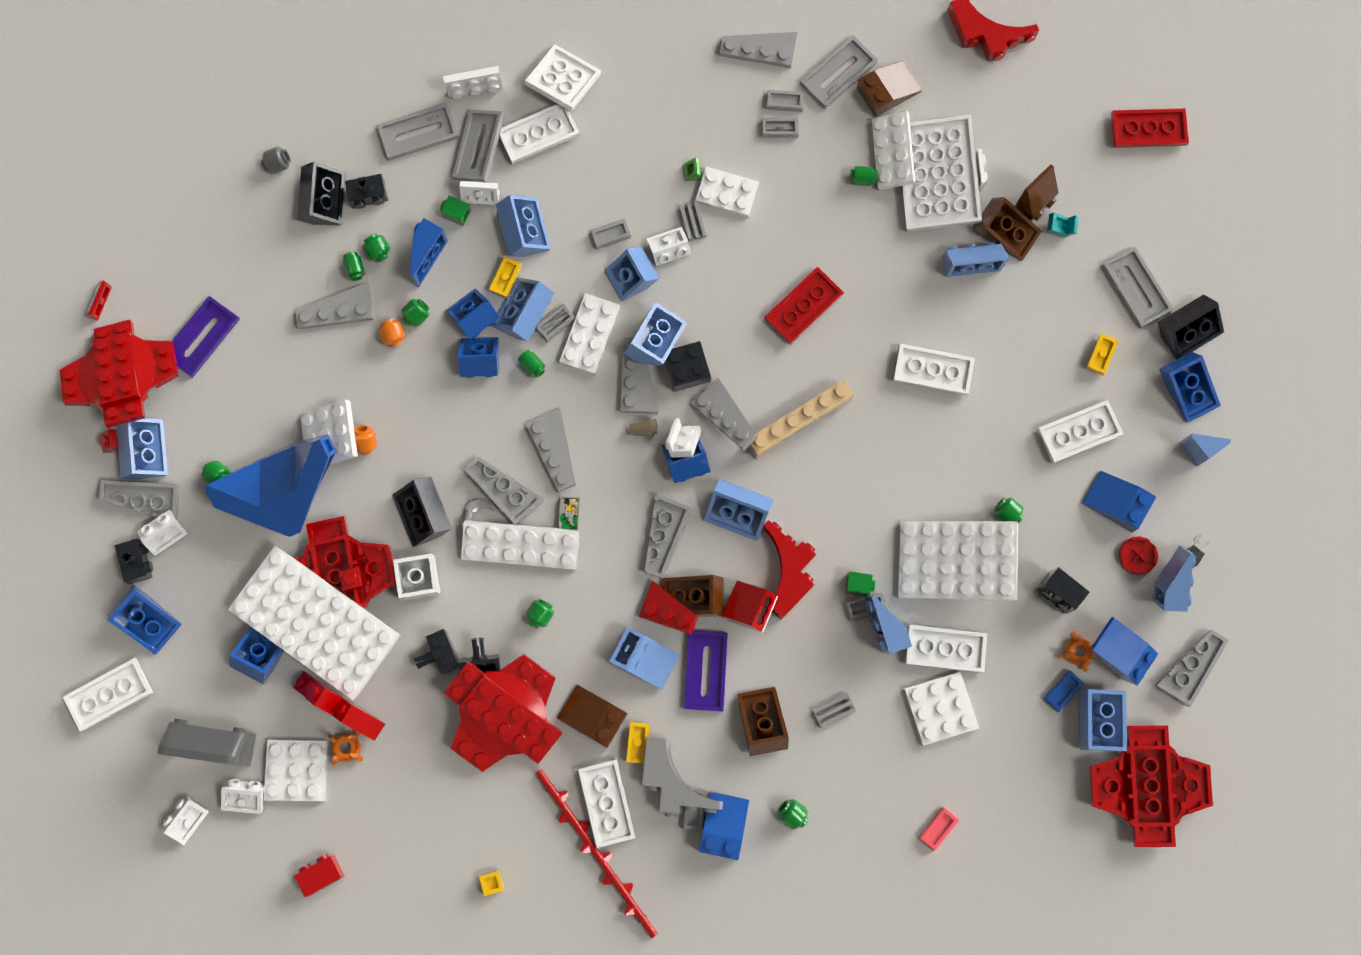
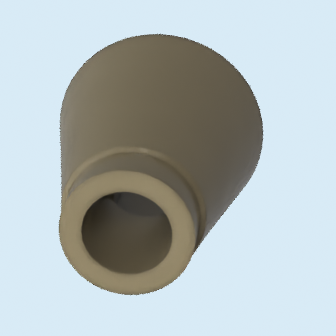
[629,418,658,436]

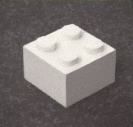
[393,553,441,601]

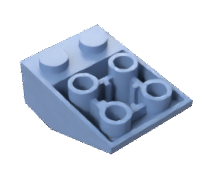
[1153,545,1196,612]
[864,596,912,654]
[609,626,680,690]

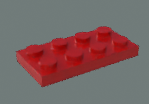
[1111,108,1189,148]
[764,267,844,345]

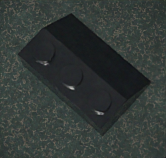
[297,161,345,226]
[1157,294,1224,359]
[393,477,452,547]

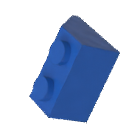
[446,288,500,340]
[458,337,499,378]
[661,439,711,484]

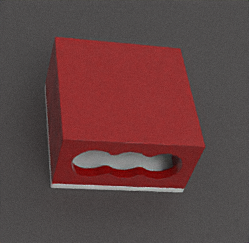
[722,581,778,633]

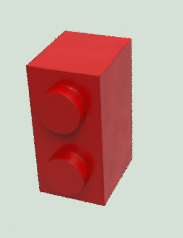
[294,854,345,897]

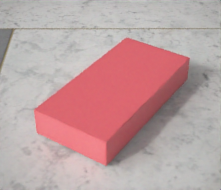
[918,807,959,851]

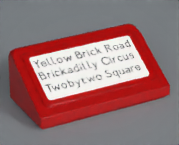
[85,280,112,321]

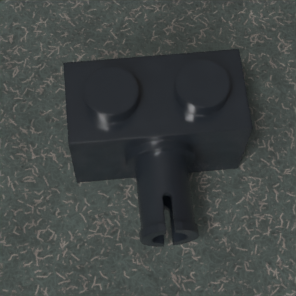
[345,173,389,209]
[114,538,153,584]
[414,629,460,674]
[459,637,501,672]

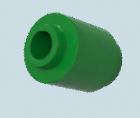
[850,166,877,186]
[342,252,365,281]
[518,350,546,378]

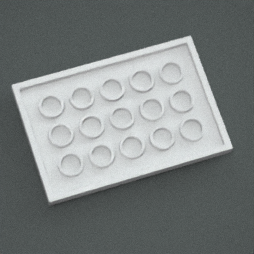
[903,115,982,232]
[898,521,1018,601]

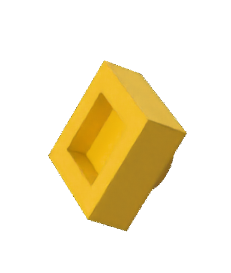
[479,870,504,896]

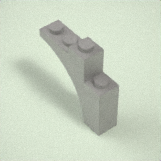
[642,737,723,817]

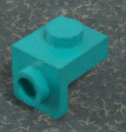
[1047,212,1079,238]

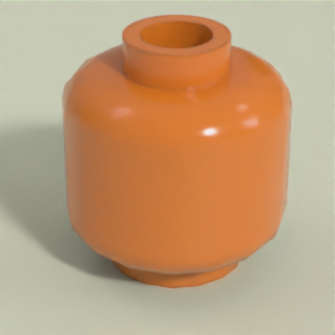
[378,318,406,348]
[354,425,377,455]

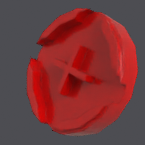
[1118,536,1159,575]

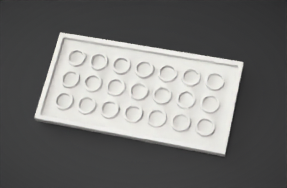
[228,546,401,701]

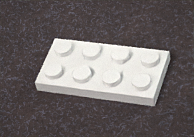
[499,104,580,164]
[872,111,916,191]
[559,293,620,375]
[893,343,975,396]
[1037,400,1123,464]
[905,625,987,673]
[63,658,153,732]
[578,759,636,848]

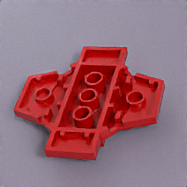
[59,320,179,428]
[294,516,396,609]
[443,653,563,772]
[1089,725,1213,847]

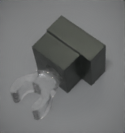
[1187,534,1209,567]

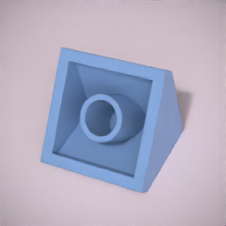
[1180,433,1231,466]

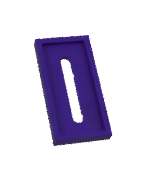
[172,296,240,378]
[684,631,728,712]

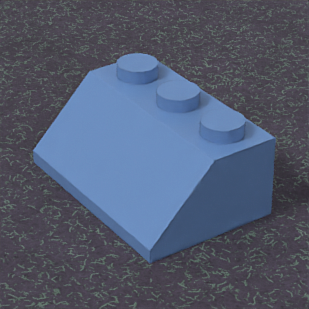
[496,195,551,257]
[943,242,1009,277]
[491,278,554,341]
[624,302,687,366]
[116,418,168,480]
[704,479,773,541]
[1079,689,1127,751]

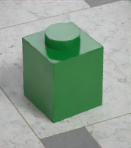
[440,195,471,226]
[845,571,875,596]

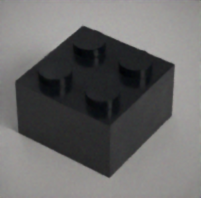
[665,341,711,392]
[1036,567,1090,614]

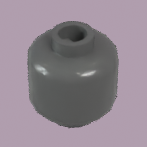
[261,147,291,174]

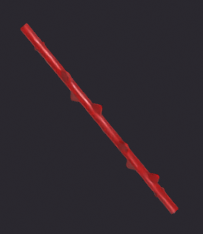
[535,769,658,939]

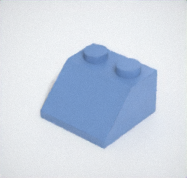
[605,247,659,301]

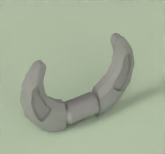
[461,499,496,532]

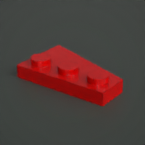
[639,580,698,635]

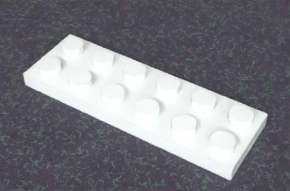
[461,520,580,570]

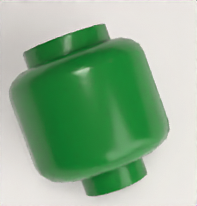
[362,233,391,263]
[401,299,430,327]
[201,461,231,484]
[994,497,1024,524]
[525,599,554,629]
[778,799,808,829]

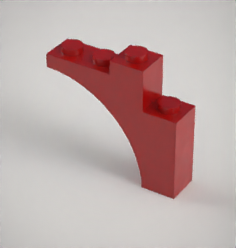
[947,0,1039,61]
[763,520,817,620]
[293,671,385,741]

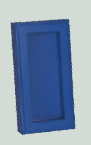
[1043,670,1085,712]

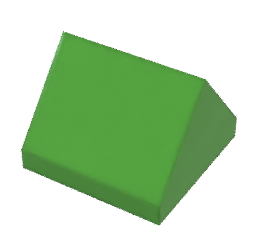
[684,157,702,181]

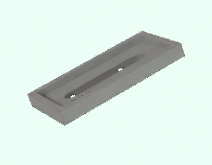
[800,35,878,109]
[377,103,459,160]
[452,109,505,183]
[1102,247,1174,329]

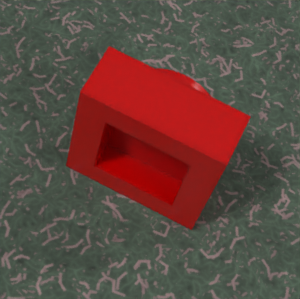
[99,429,118,453]
[339,567,364,592]

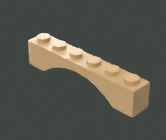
[748,379,854,459]

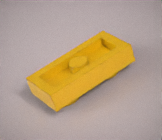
[489,256,522,299]
[1086,333,1119,376]
[626,722,650,764]

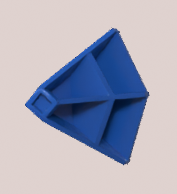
[204,434,337,537]

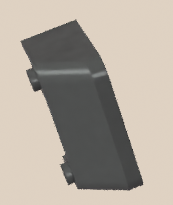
[157,719,256,766]

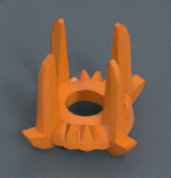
[1060,631,1093,672]
[328,731,363,766]

